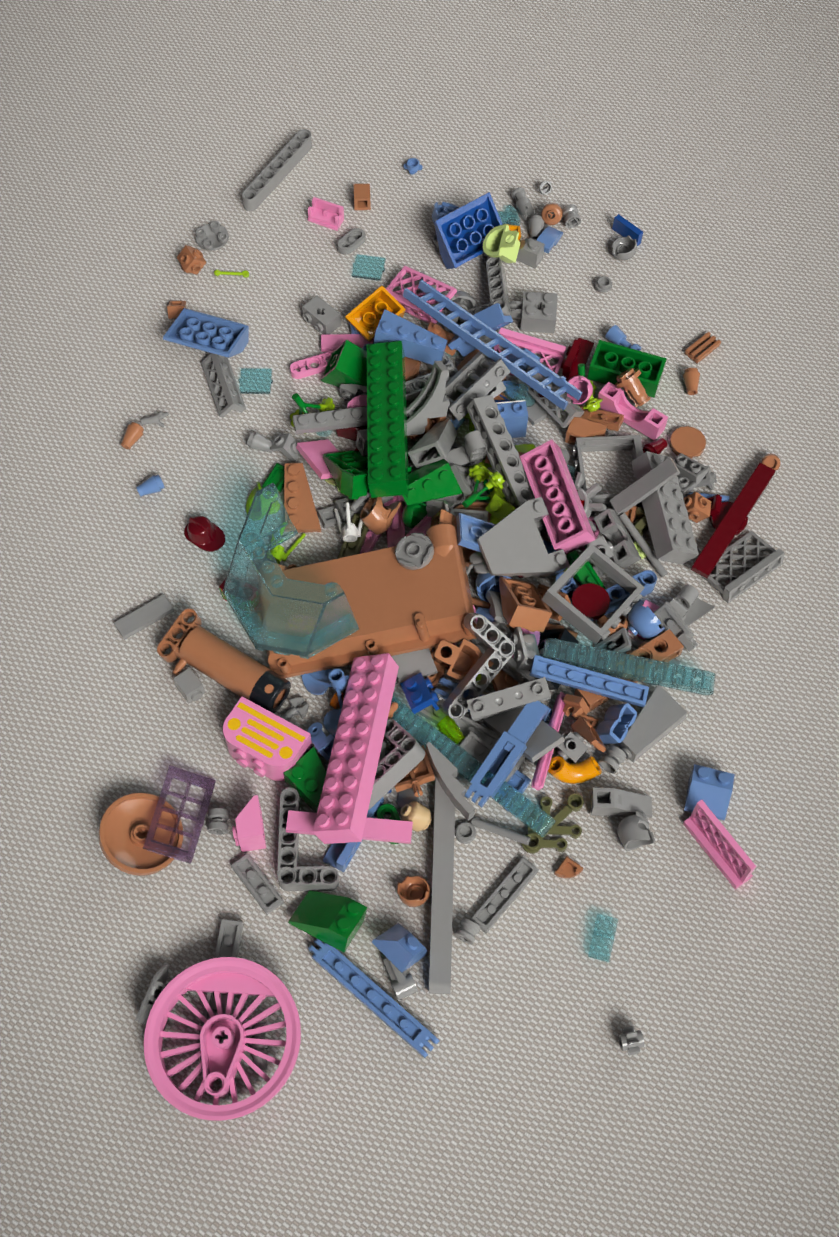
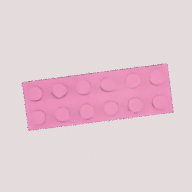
[520,439,596,555]

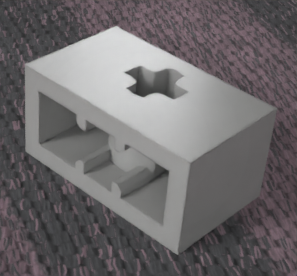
[302,295,341,335]

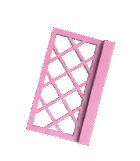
[385,266,457,324]
[491,328,567,376]
[683,800,756,890]

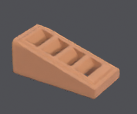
[571,717,606,753]

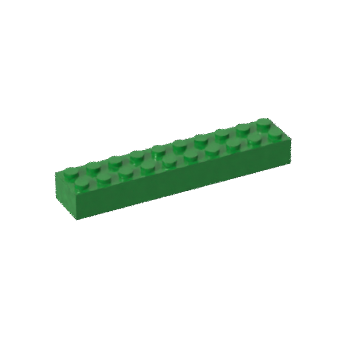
[367,341,409,498]

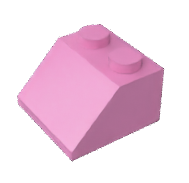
[232,795,266,852]

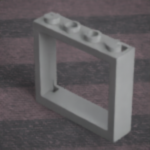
[572,435,643,507]
[542,544,645,645]

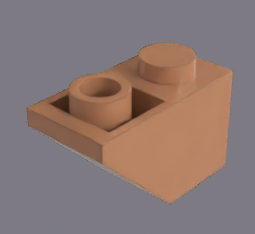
[565,417,607,445]

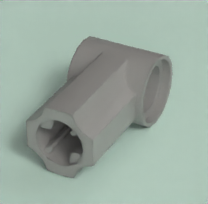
[383,958,418,1000]

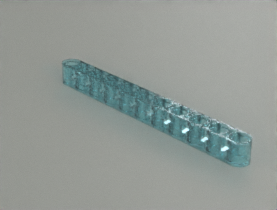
[391,696,556,838]

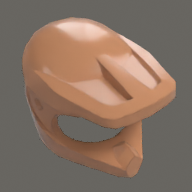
[360,497,401,535]

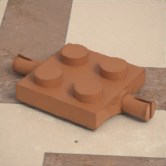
[395,745,435,797]

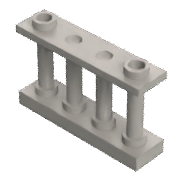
[444,351,510,421]
[467,677,551,722]

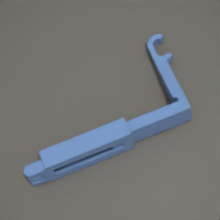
[465,701,552,808]

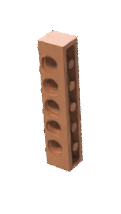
[574,629,684,713]

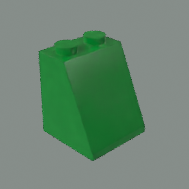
[321,340,367,387]

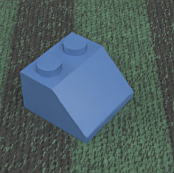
[684,764,735,821]

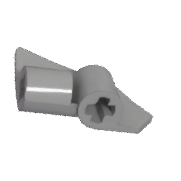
[659,584,715,631]
[135,965,168,1026]

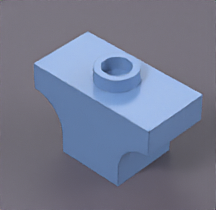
[448,326,479,357]

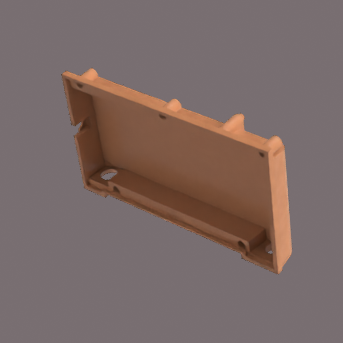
[258,524,477,678]

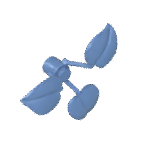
[302,669,349,737]

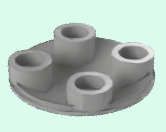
[196,221,229,251]

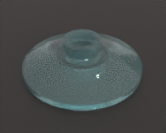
[504,382,536,407]

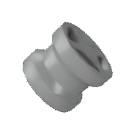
[454,918,481,945]

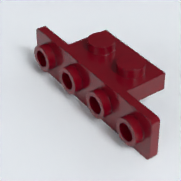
[561,338,594,393]

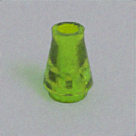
[436,715,465,745]

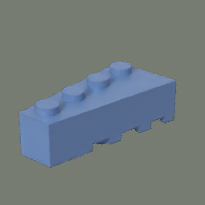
[373,309,448,365]

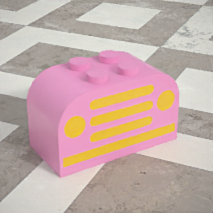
[223,697,312,781]

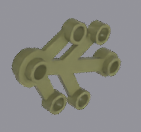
[522,793,584,854]

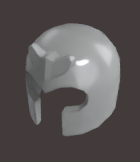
[618,811,656,851]

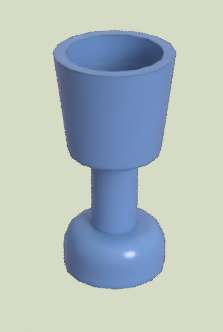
[605,325,641,351]

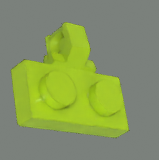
[485,494,516,524]

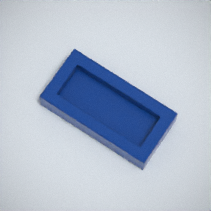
[612,214,643,246]

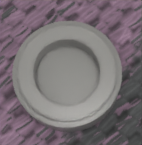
[455,822,476,844]

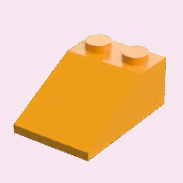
[345,286,406,342]

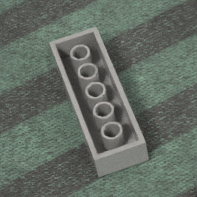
[631,451,699,565]

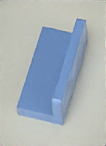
[473,303,513,336]

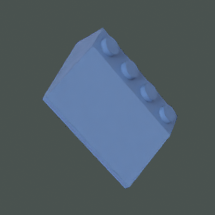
[163,308,249,358]

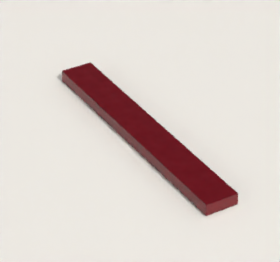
[691,463,776,579]

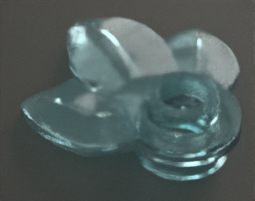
[498,204,521,226]

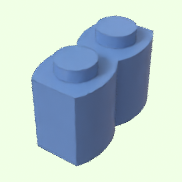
[596,703,637,745]

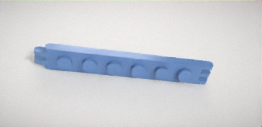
[308,938,439,1058]

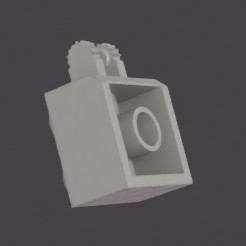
[509,291,557,334]

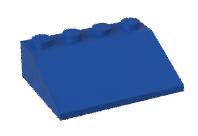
[434,192,503,269]

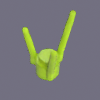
[267,520,306,564]

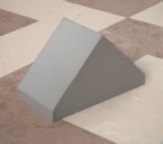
[594,628,632,663]

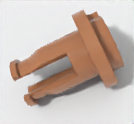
[615,368,651,407]

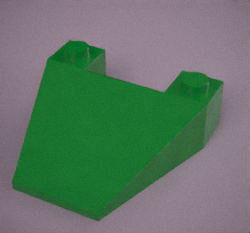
[323,450,411,499]

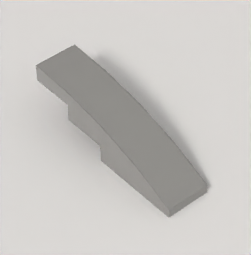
[317,488,394,529]
[426,742,475,821]

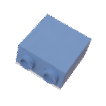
[496,400,528,438]

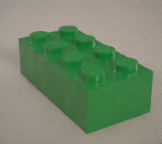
[587,340,667,398]

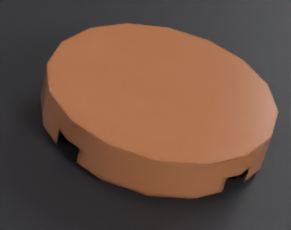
[669,426,706,459]

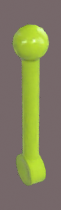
[214,269,249,278]

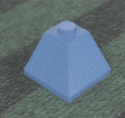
[372,923,428,973]

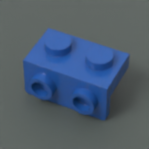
[400,672,440,714]

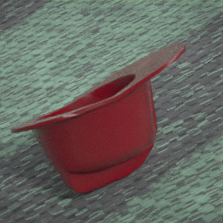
[184,516,225,552]

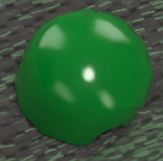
[402,502,427,529]

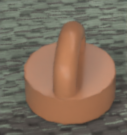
[761,453,780,470]

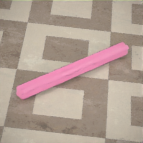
[531,692,566,790]

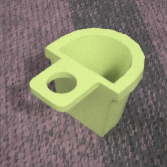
[483,224,520,263]

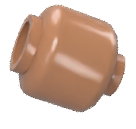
[541,202,563,225]

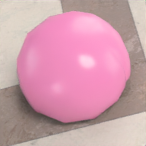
[567,375,593,404]

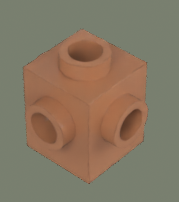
[177,245,207,275]
[683,492,711,523]

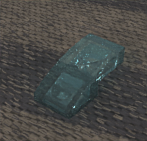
[588,913,618,962]

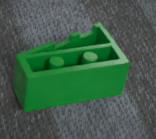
[399,459,463,505]
[284,747,326,813]

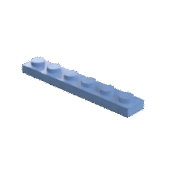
[529,655,649,707]

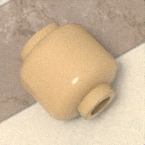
[401,801,432,832]

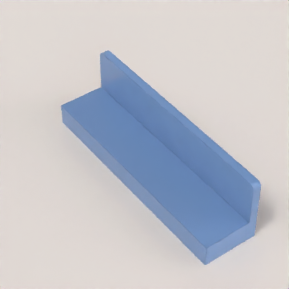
[323,796,384,872]

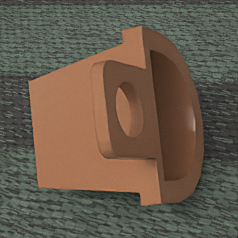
[434,639,483,680]

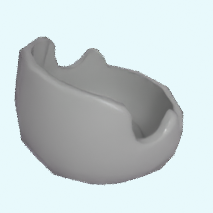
[612,236,637,260]

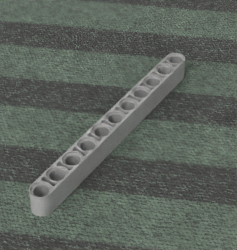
[429,775,455,994]

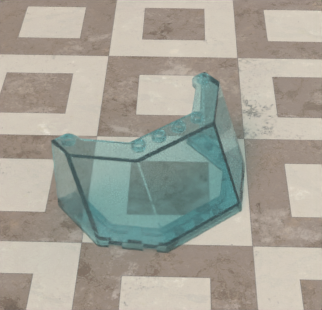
[222,483,359,659]

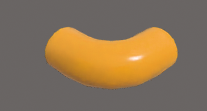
[548,756,602,784]

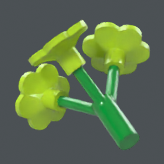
[290,393,335,434]

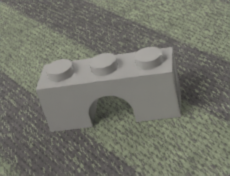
[594,508,641,568]

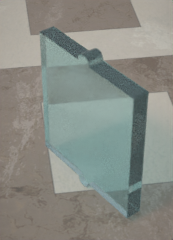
[352,254,386,281]
[239,368,273,394]

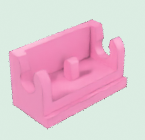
[308,197,344,231]

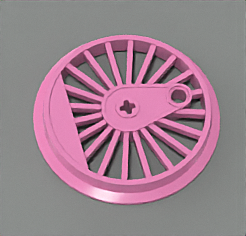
[144,957,301,1121]

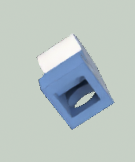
[307,722,335,760]

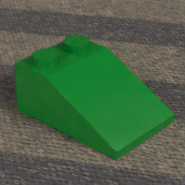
[288,890,367,952]

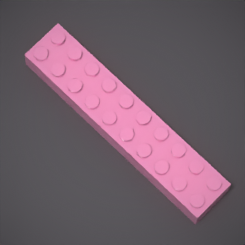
[313,653,399,844]

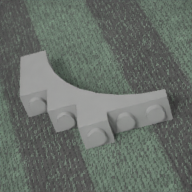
[356,361,450,456]

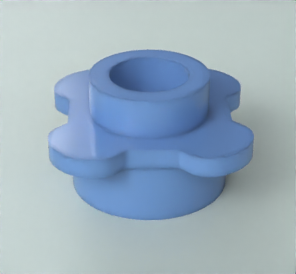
[404,158,423,175]

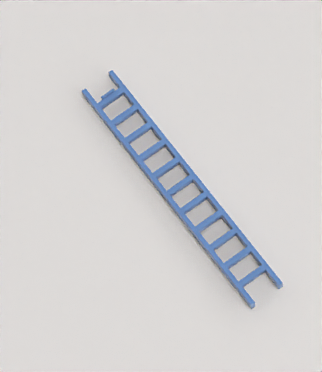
[403,280,583,410]

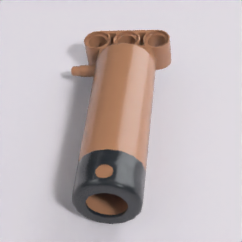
[157,609,291,713]

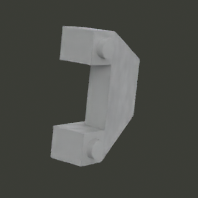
[477,497,570,578]

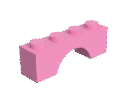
[598,382,668,441]

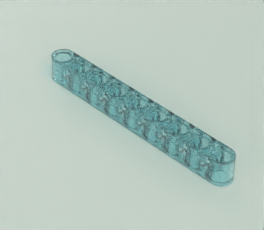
[542,638,716,695]

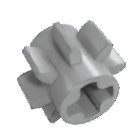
[618,1026,644,1055]

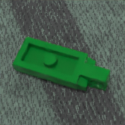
[566,550,606,590]

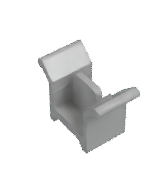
[425,493,464,517]

